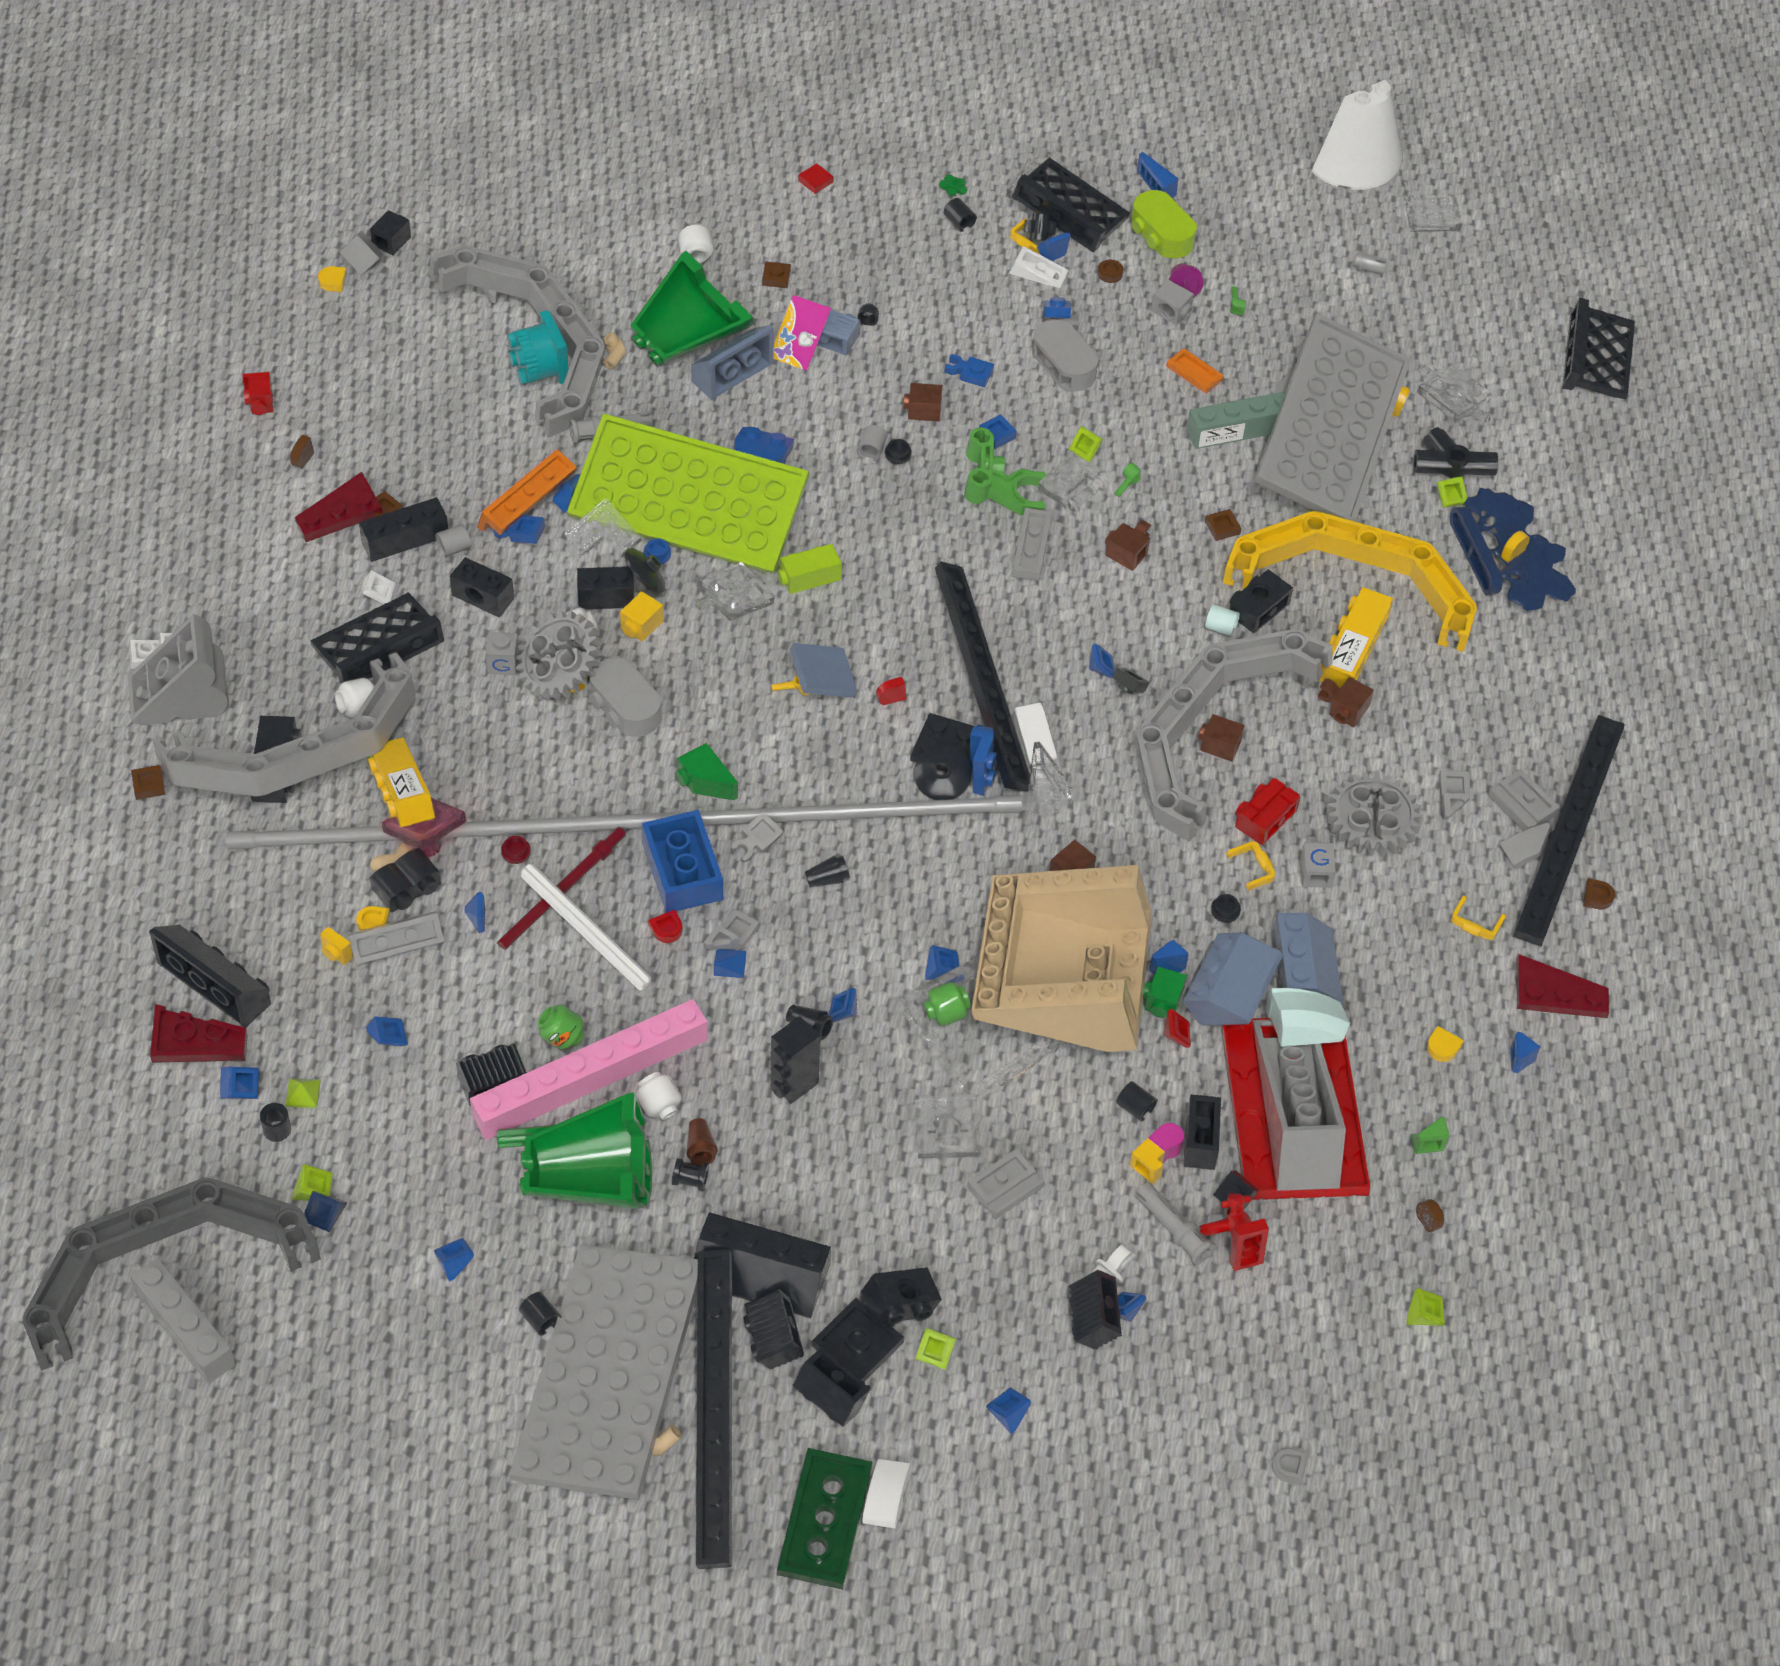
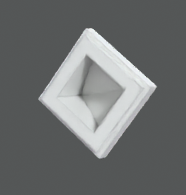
[362,570,396,604]

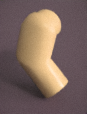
[603,332,626,370]
[370,843,413,872]
[652,1425,682,1456]

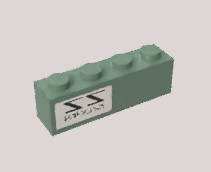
[1186,391,1286,449]

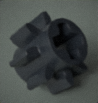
[1024,213,1057,241]

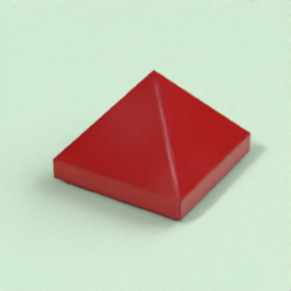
[1163,1009,1191,1048]

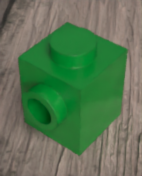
[1143,966,1187,1018]

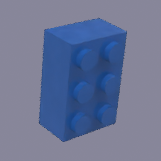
[641,810,724,913]

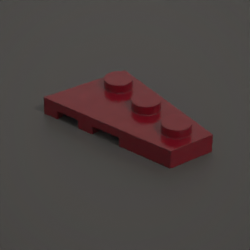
[294,472,383,542]
[150,1004,248,1063]

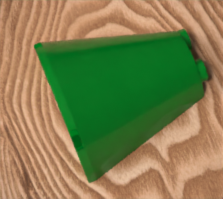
[630,250,754,366]
[520,1092,652,1209]

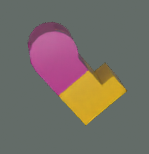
[1130,1123,1184,1184]

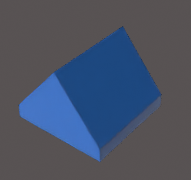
[1510,1032,1541,1073]

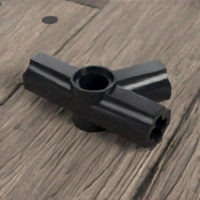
[1413,427,1498,479]

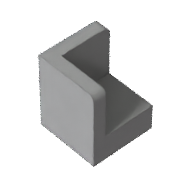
[339,230,383,274]

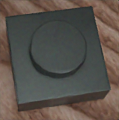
[1112,668,1150,694]

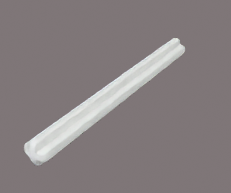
[521,864,651,990]

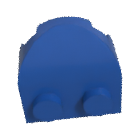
[733,427,794,464]
[970,724,996,796]

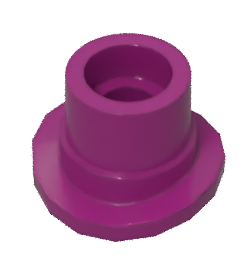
[1168,263,1204,298]

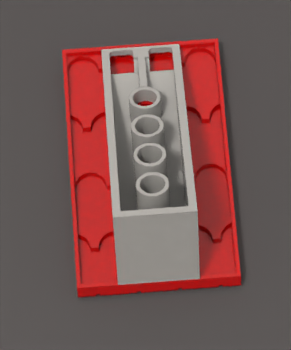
[1221,1018,1371,1200]

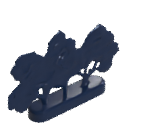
[1450,488,1576,611]

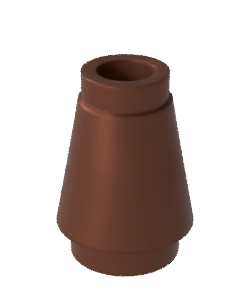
[687,1118,718,1165]

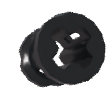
[672,1158,709,1191]

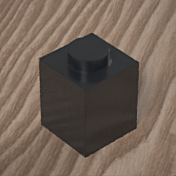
[370,210,411,256]

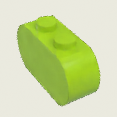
[1131,190,1197,259]

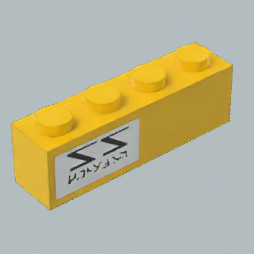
[1319,587,1394,688]
[367,737,435,828]

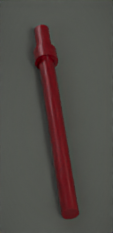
[497,827,626,950]

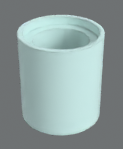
[1205,604,1240,637]

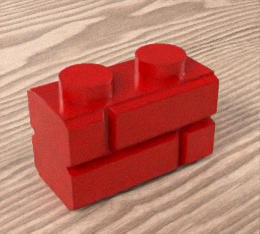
[1235,778,1301,846]

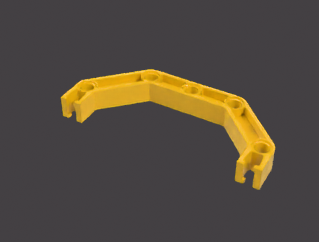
[1223,511,1477,652]

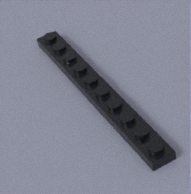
[935,561,1034,792]
[1513,715,1625,947]
[696,1249,732,1569]

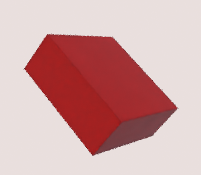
[798,163,834,194]

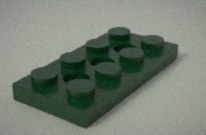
[777,1448,873,1590]

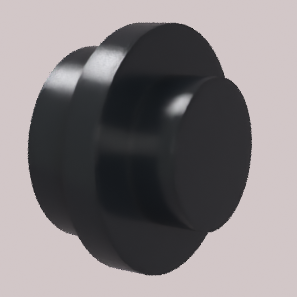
[885,439,912,464]
[1211,894,1241,923]

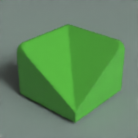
[1410,1117,1449,1154]

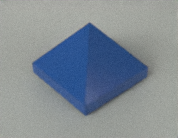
[1089,643,1115,678]
[828,988,857,1022]
[1118,1292,1146,1322]

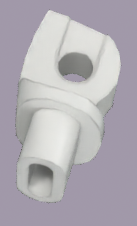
[1091,1244,1135,1284]

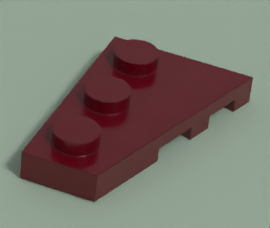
[1517,954,1609,1018]

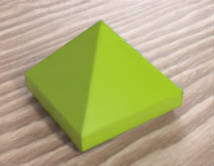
[1069,426,1103,463]
[285,1078,321,1108]

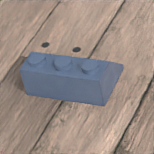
[691,325,774,400]
[1273,913,1343,1006]
[1183,932,1283,1025]

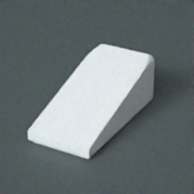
[1009,246,1068,288]
[1013,703,1057,765]

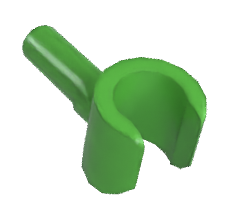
[1230,286,1247,316]
[1114,463,1141,497]

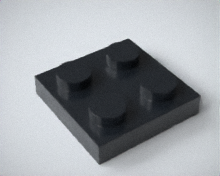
[910,712,974,772]
[812,1298,904,1381]

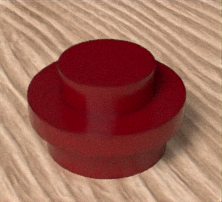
[501,835,531,864]

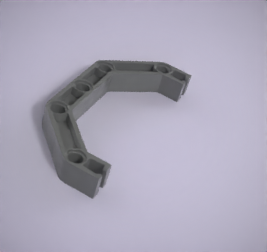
[23,1178,321,1371]

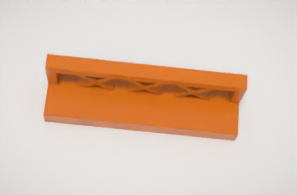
[477,449,577,535]

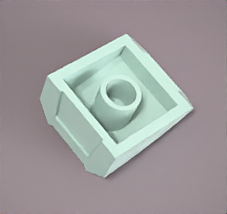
[1266,988,1350,1047]

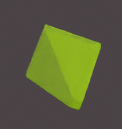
[1436,477,1468,508]
[292,1164,333,1201]
[1406,1288,1445,1326]
[915,1327,956,1370]

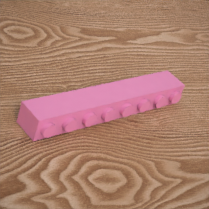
[470,999,708,1140]

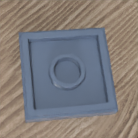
[790,643,857,697]

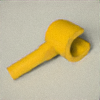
[772,675,809,696]

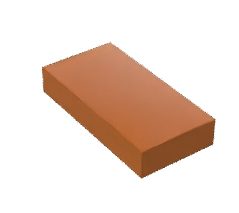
[1166,348,1224,394]

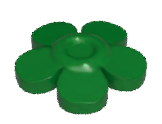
[939,175,968,196]

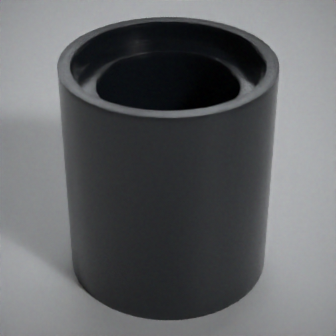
[943,198,977,232]
[1116,1081,1158,1122]
[260,1103,291,1142]
[519,1292,562,1336]

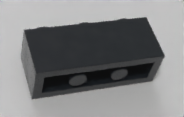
[359,497,449,562]
[251,715,302,803]
[770,1015,820,1104]

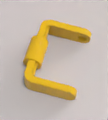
[1010,218,1055,255]
[1226,841,1276,891]
[1451,895,1507,940]

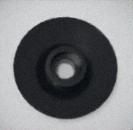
[624,547,665,594]
[914,745,972,800]

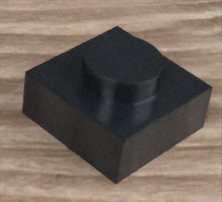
[1213,1170,1259,1210]

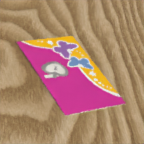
[773,295,831,371]

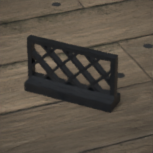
[1012,157,1130,253]
[1562,297,1635,399]
[310,592,445,684]

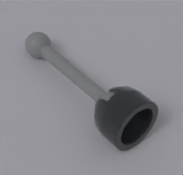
[858,276,879,326]

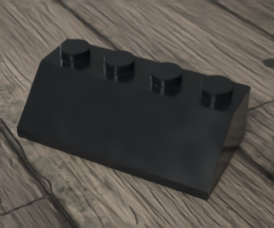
[149,924,271,1028]
[694,1212,831,1319]

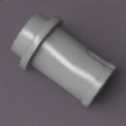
[1353,251,1387,275]

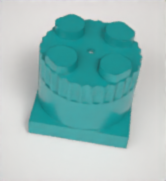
[506,310,569,384]

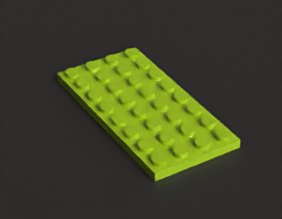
[567,413,810,575]

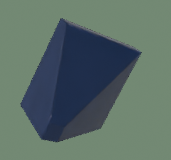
[304,1191,348,1232]

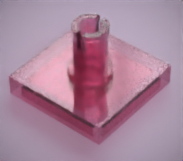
[381,797,467,857]

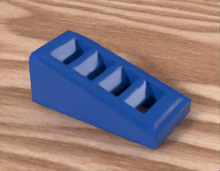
[1137,152,1179,198]

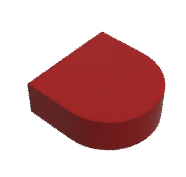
[876,677,906,705]
[648,910,683,943]

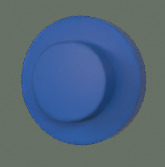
[644,538,671,564]

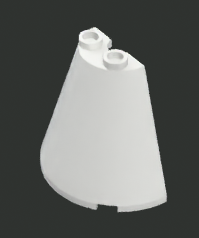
[1312,80,1402,190]

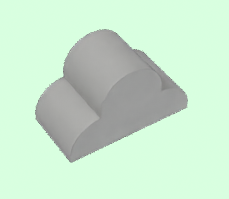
[128,614,228,725]

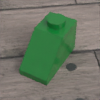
[675,743,738,800]

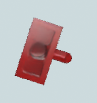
[1199,1193,1269,1271]

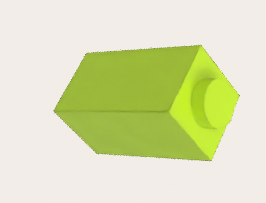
[777,544,842,594]

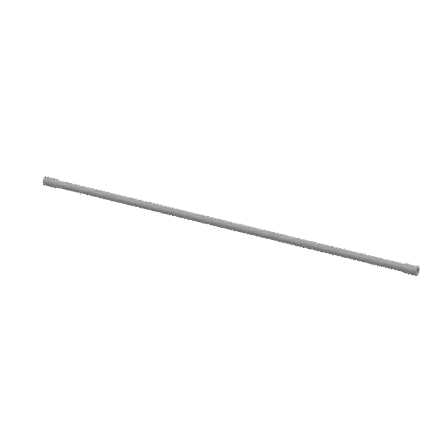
[226,795,1022,850]

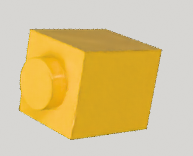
[620,591,664,642]

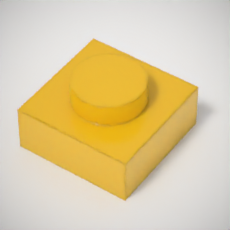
[320,927,353,965]

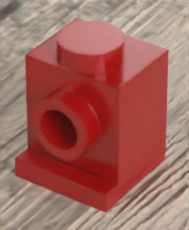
[242,372,274,415]

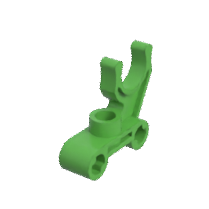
[964,427,1046,515]

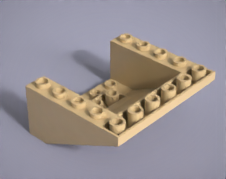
[971,865,1153,1052]

